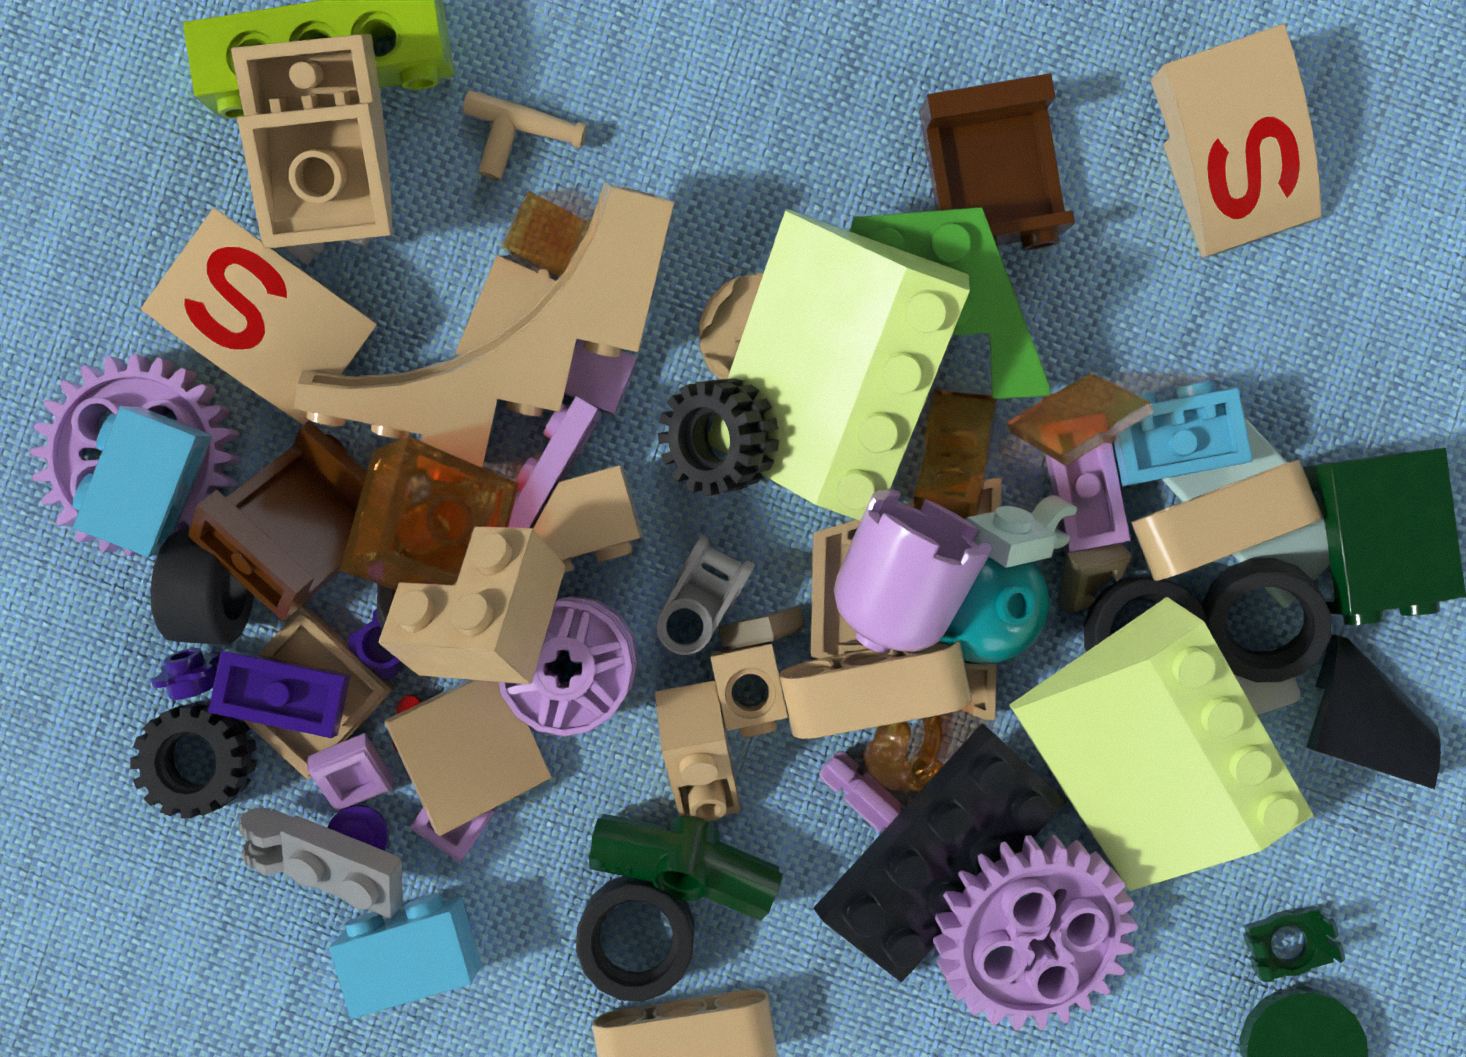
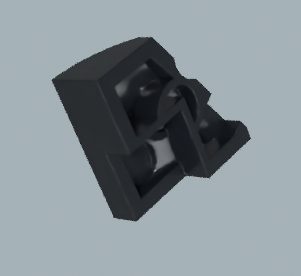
[1306,634,1441,790]

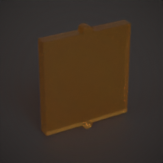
[1007,372,1154,466]

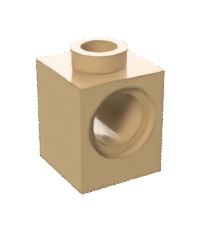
[710,641,788,737]

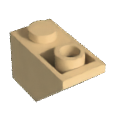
[533,465,644,573]
[655,680,741,822]

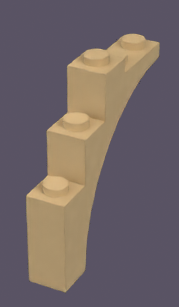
[293,182,674,475]

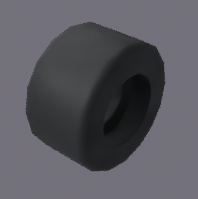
[150,530,254,645]

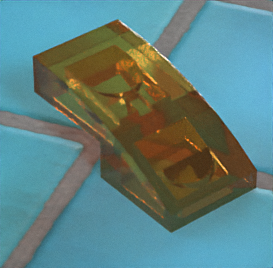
[500,191,591,277]
[914,390,997,519]

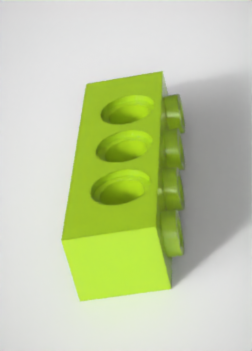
[182,0,455,119]

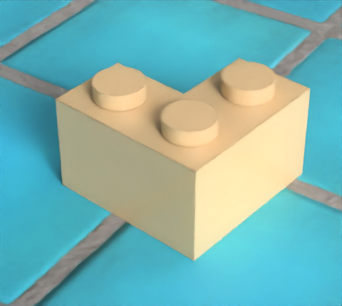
[378,526,566,685]

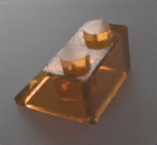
[340,436,519,591]

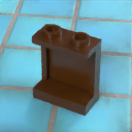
[919,73,1075,251]
[188,422,400,622]

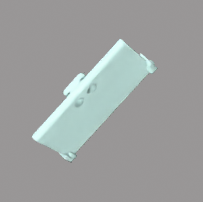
[1162,411,1330,608]

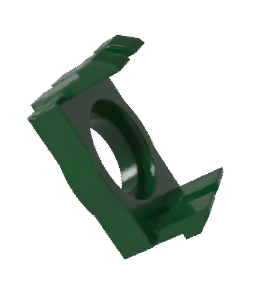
[1243,905,1346,982]

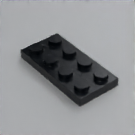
[813,723,1067,983]

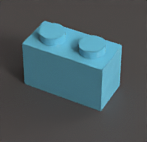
[72,406,213,557]
[329,893,482,1020]

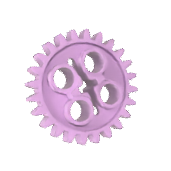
[30,354,241,556]
[933,835,1138,1031]

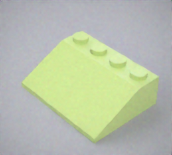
[708,209,970,521]
[1009,597,1314,891]

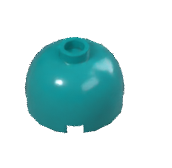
[940,557,1050,665]

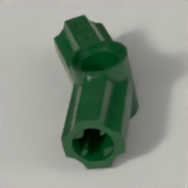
[589,814,783,921]

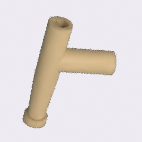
[463,90,588,181]

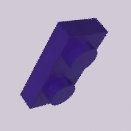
[208,649,351,738]

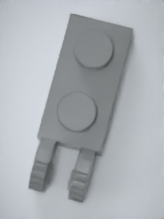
[239,806,403,919]

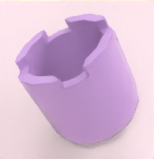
[834,489,993,653]

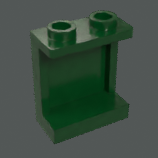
[1303,448,1466,625]

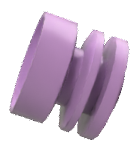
[499,595,639,736]

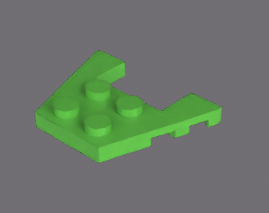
[850,207,1050,399]

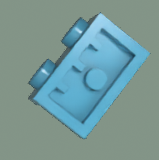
[1100,381,1253,486]

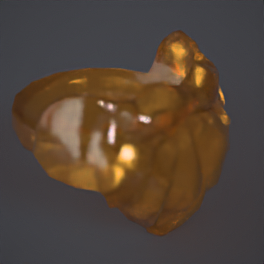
[861,715,944,793]

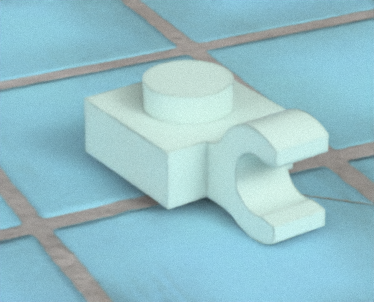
[966,495,1077,568]

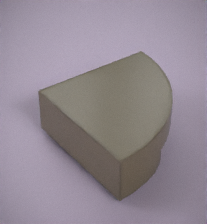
[1057,543,1132,615]
[718,606,805,649]

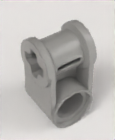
[657,534,756,655]

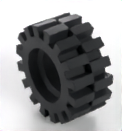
[658,379,779,496]

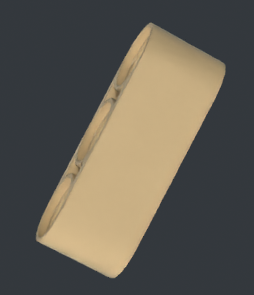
[1131,459,1323,581]
[779,640,972,739]
[592,989,778,1057]

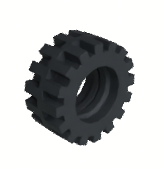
[130,702,257,818]

